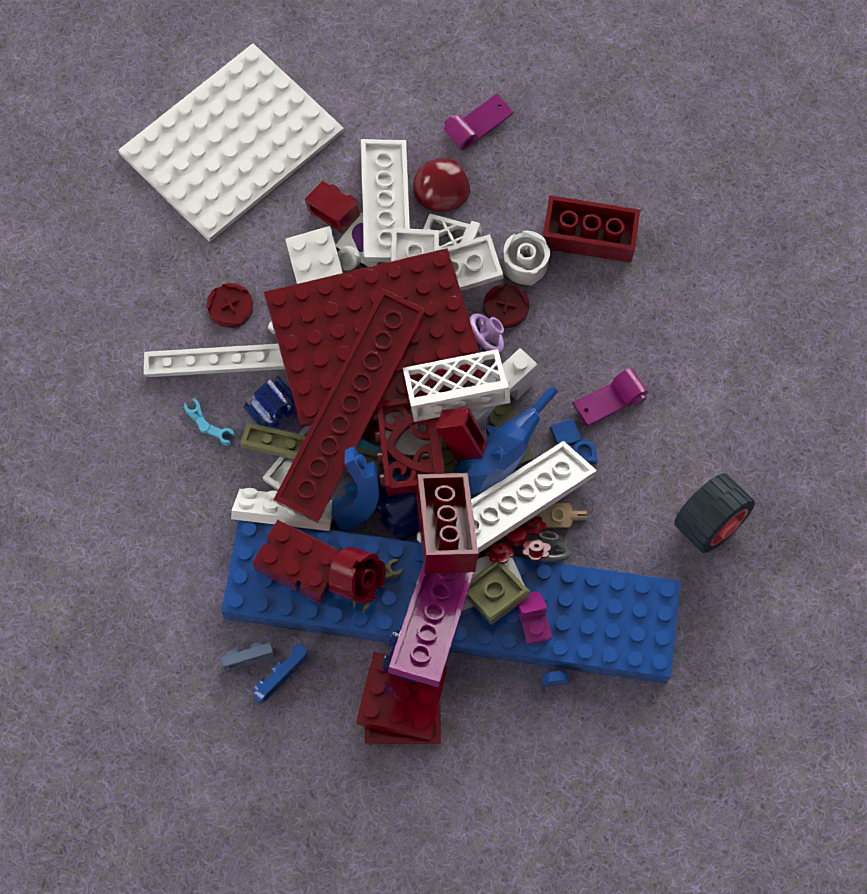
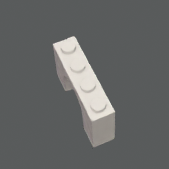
[471,348,537,431]

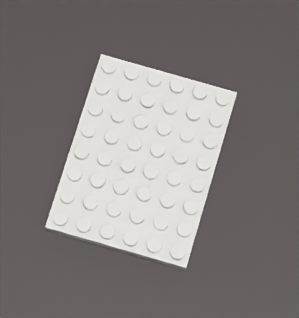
[119,44,344,242]

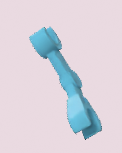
[184,398,235,446]

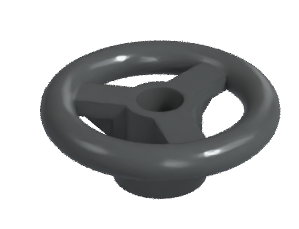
[522,531,571,562]

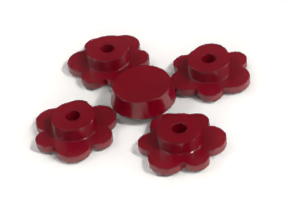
[485,516,551,564]

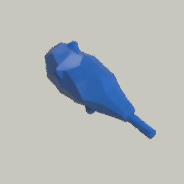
[451,386,558,499]

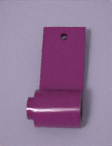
[444,93,514,150]
[572,368,648,426]

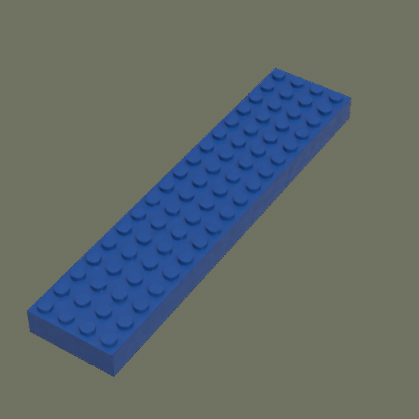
[221,520,680,684]

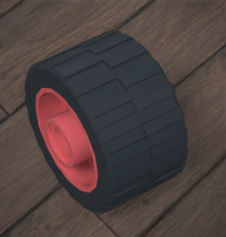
[674,473,755,553]

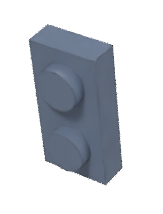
[221,642,274,672]

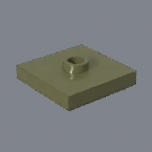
[466,561,531,625]

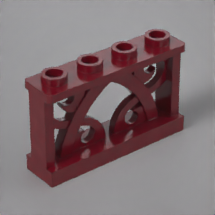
[373,393,445,496]

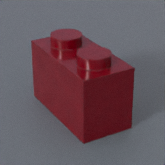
[305,180,360,234]
[436,407,488,461]

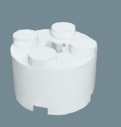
[502,231,550,285]

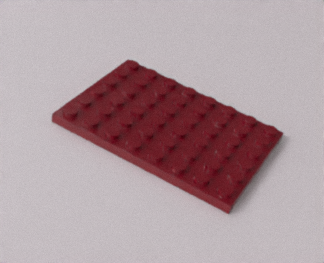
[264,248,486,428]

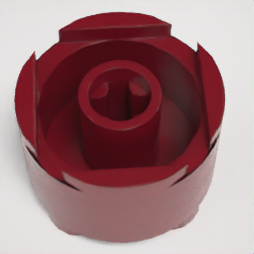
[328,547,386,604]

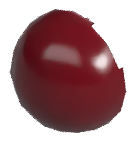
[413,158,471,212]

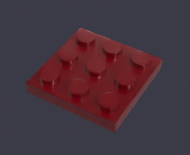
[356,652,447,740]

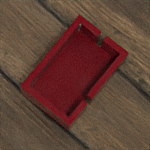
[253,519,340,604]

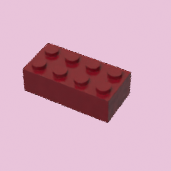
[542,195,641,263]
[416,473,478,574]

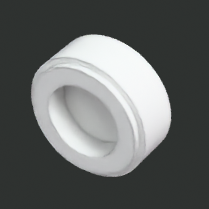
[338,246,361,270]

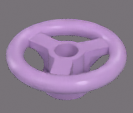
[469,313,504,353]

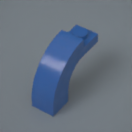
[331,446,379,532]

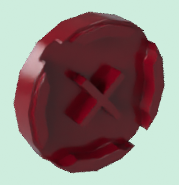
[206,283,253,328]
[483,283,529,328]

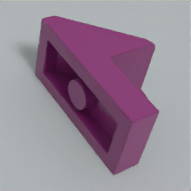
[517,591,552,645]

